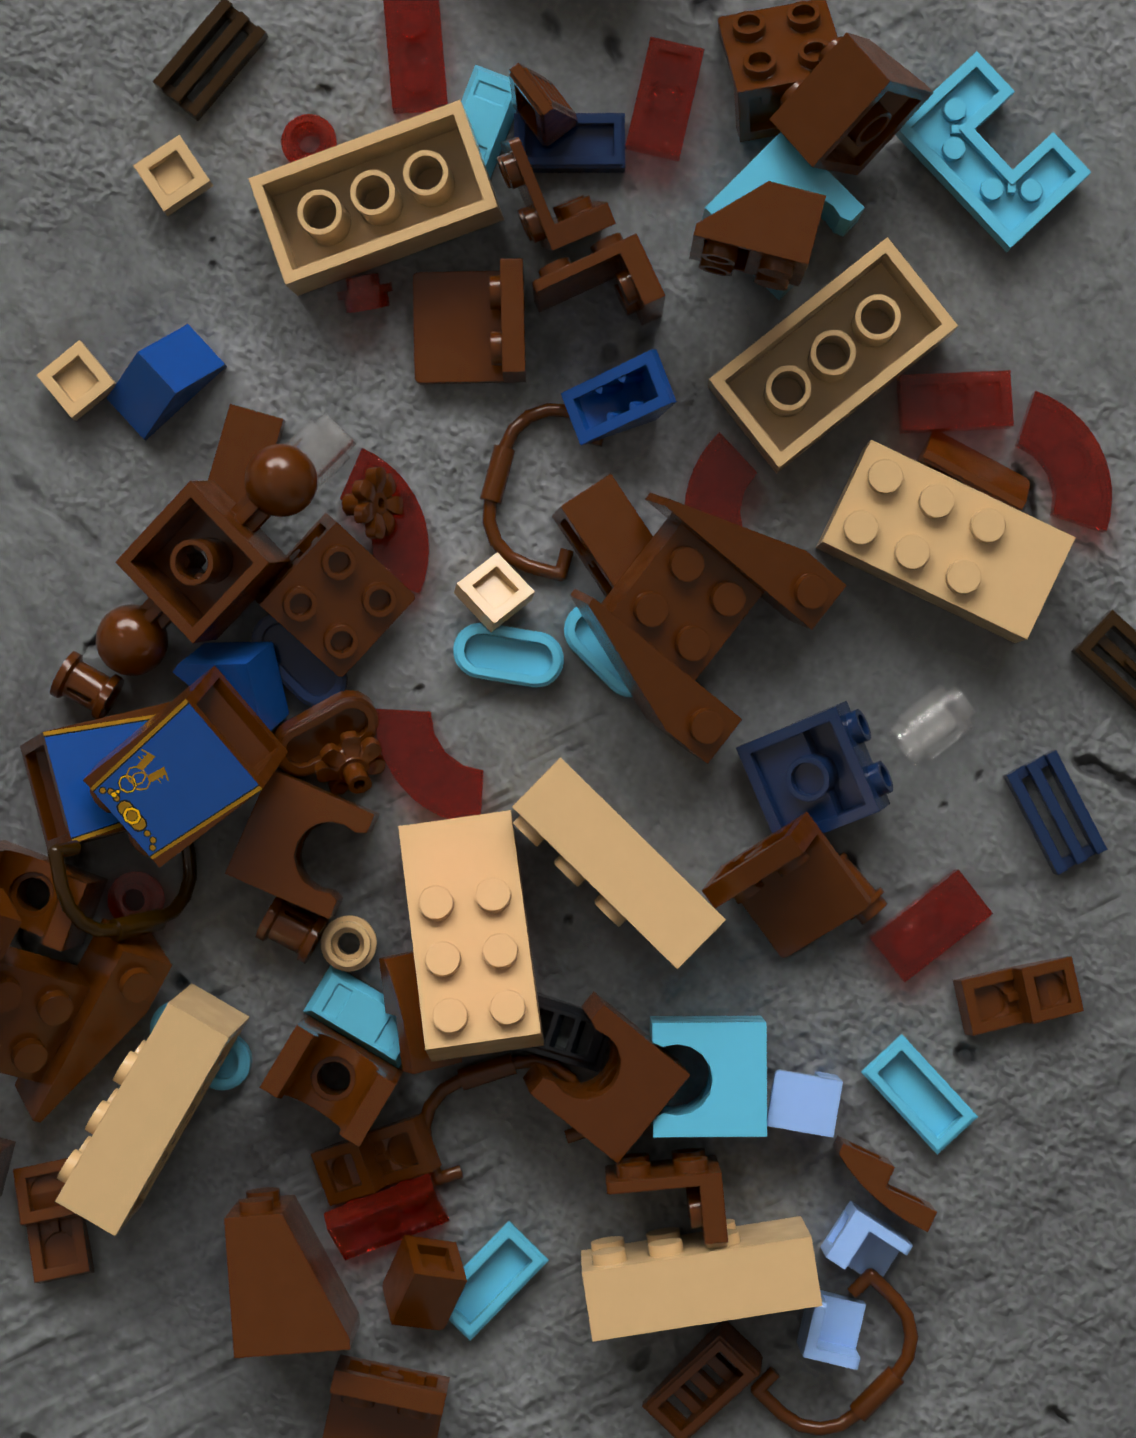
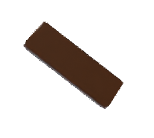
[916,430,1030,511]

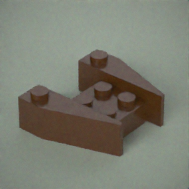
[570,493,847,764]
[0,888,172,1123]

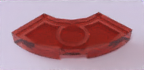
[1015,391,1112,533]
[684,432,757,526]
[340,448,430,595]
[376,709,484,819]

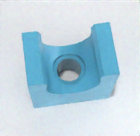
[702,132,865,300]
[650,1016,767,1137]

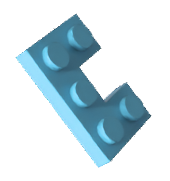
[895,51,1091,253]

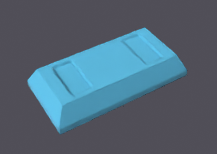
[461,65,517,179]
[303,965,401,1068]
[861,1034,978,1155]
[449,1221,549,1341]

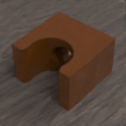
[225,769,380,919]
[0,840,108,952]
[523,991,690,1163]
[259,1015,404,1147]

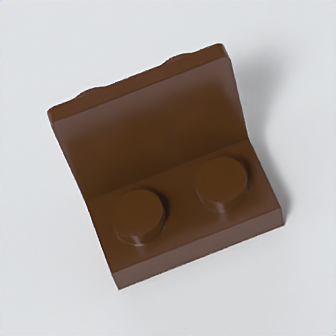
[718,0,838,142]
[496,137,616,251]
[532,233,666,326]
[413,258,526,385]
[255,513,415,677]
[702,812,871,958]
[605,1148,728,1244]
[323,1354,450,1438]

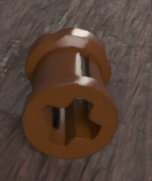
[50,651,124,719]
[255,896,329,964]

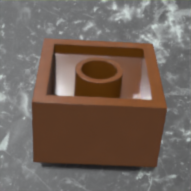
[770,32,934,175]

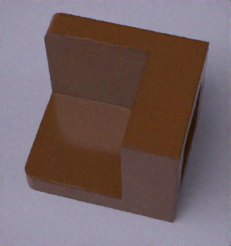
[382,1235,467,1330]

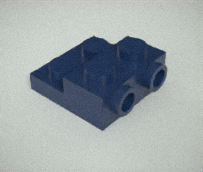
[736,701,893,834]

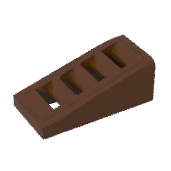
[509,63,578,147]
[642,1321,763,1438]

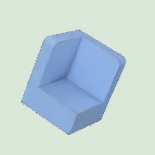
[767,1069,843,1138]
[820,1200,913,1277]
[797,1290,866,1370]

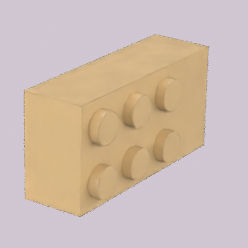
[248,100,504,296]
[708,237,958,474]
[816,440,1076,643]
[512,757,726,969]
[398,810,544,1061]
[55,983,249,1236]
[581,1216,823,1342]

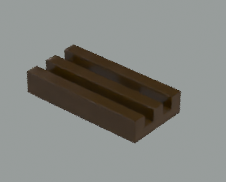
[153,0,268,121]
[1071,609,1136,711]

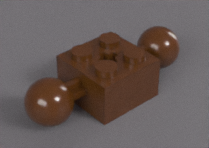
[96,444,318,676]

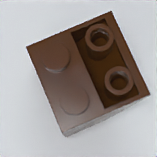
[689,181,826,291]

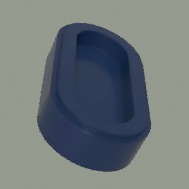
[251,614,348,707]

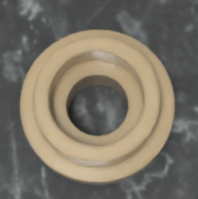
[321,915,377,972]

